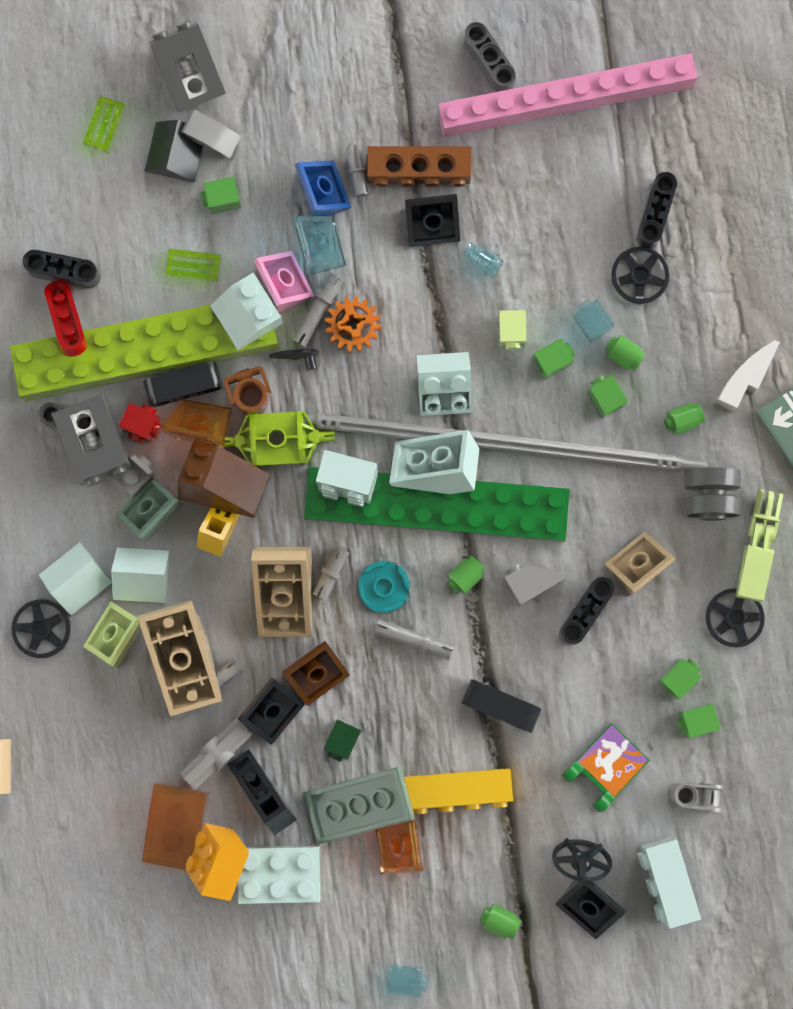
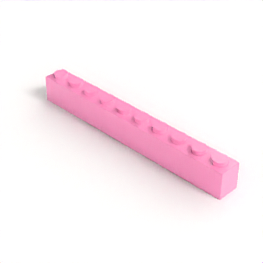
[438,53,697,137]

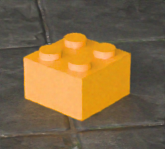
[186,823,249,901]

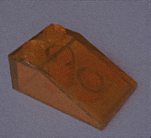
[142,782,210,870]

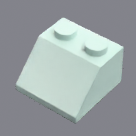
[210,273,283,350]

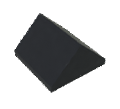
[144,120,204,183]
[405,194,460,247]
[238,677,305,745]
[555,875,626,939]

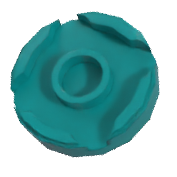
[358,561,410,614]

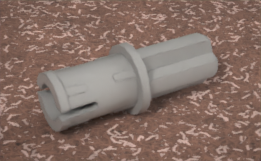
[346,145,370,197]

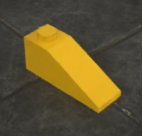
[196,508,240,557]

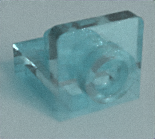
[388,965,428,998]

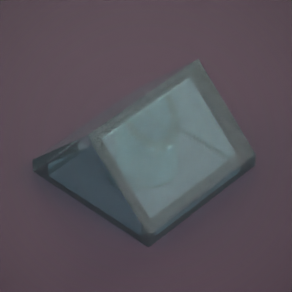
[293,216,346,276]

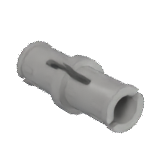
[312,546,350,601]

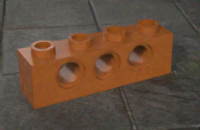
[367,146,471,187]

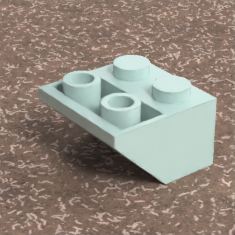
[417,352,472,416]

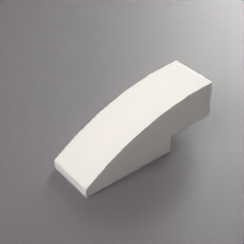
[715,340,780,412]

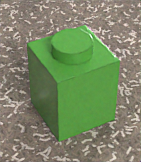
[200,176,241,214]
[532,338,575,380]
[587,375,628,418]
[658,658,702,700]
[677,704,721,738]

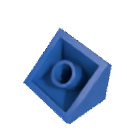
[295,160,351,222]

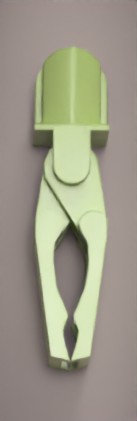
[736,488,783,603]

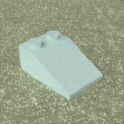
[389,430,479,494]

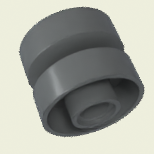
[685,467,741,521]

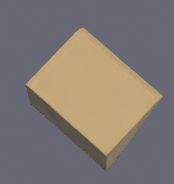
[605,531,675,595]

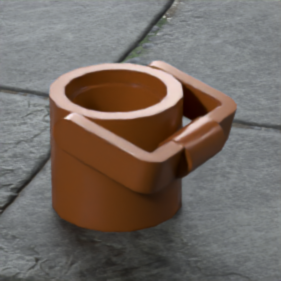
[224,366,272,415]

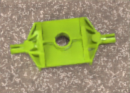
[220,411,335,466]

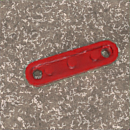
[44,280,87,357]

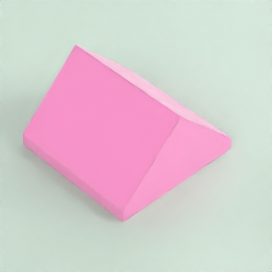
[254,251,314,314]

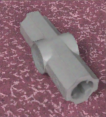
[180,717,254,790]

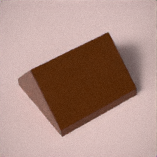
[282,641,350,706]

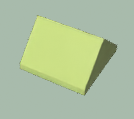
[83,601,141,667]

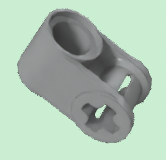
[670,783,723,812]

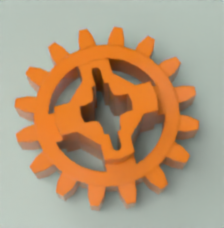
[325,296,381,353]

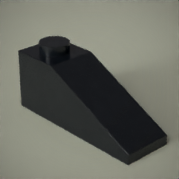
[227,749,297,835]

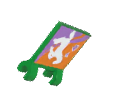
[562,723,650,812]

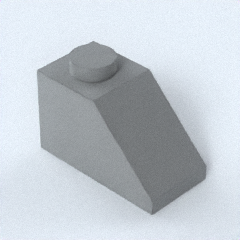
[503,563,566,606]

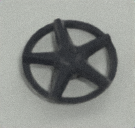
[611,247,669,305]
[705,588,765,648]
[11,599,71,658]
[552,838,612,882]

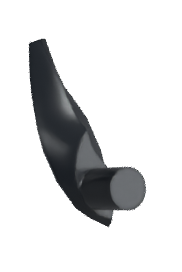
[269,348,319,371]

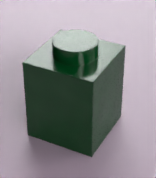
[323,719,362,762]

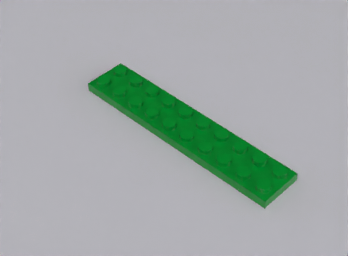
[304,467,570,542]

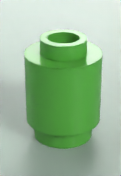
[605,335,646,371]
[664,403,705,435]
[447,556,486,594]
[479,904,521,940]

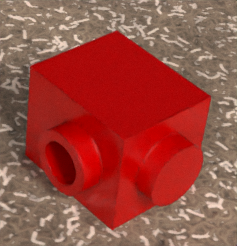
[118,403,162,444]

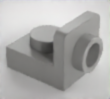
[113,454,155,497]

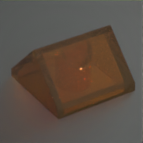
[162,399,232,448]
[376,815,423,874]

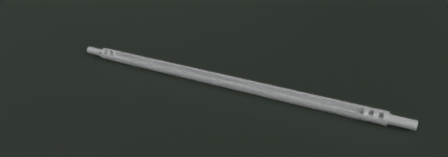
[303,413,708,472]

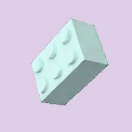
[316,450,378,507]
[637,837,701,929]
[238,845,321,904]

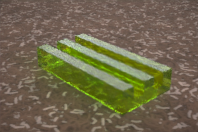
[83,96,125,153]
[166,248,221,282]

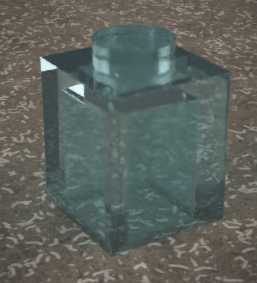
[573,299,615,343]

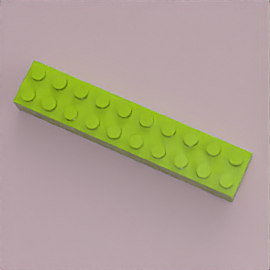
[10,294,279,402]

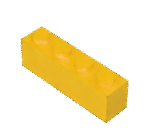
[404,768,513,814]

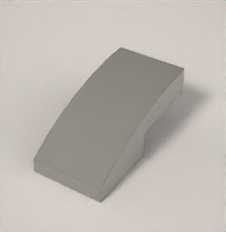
[181,109,241,159]

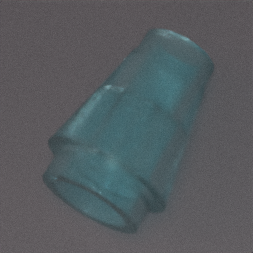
[464,242,503,277]

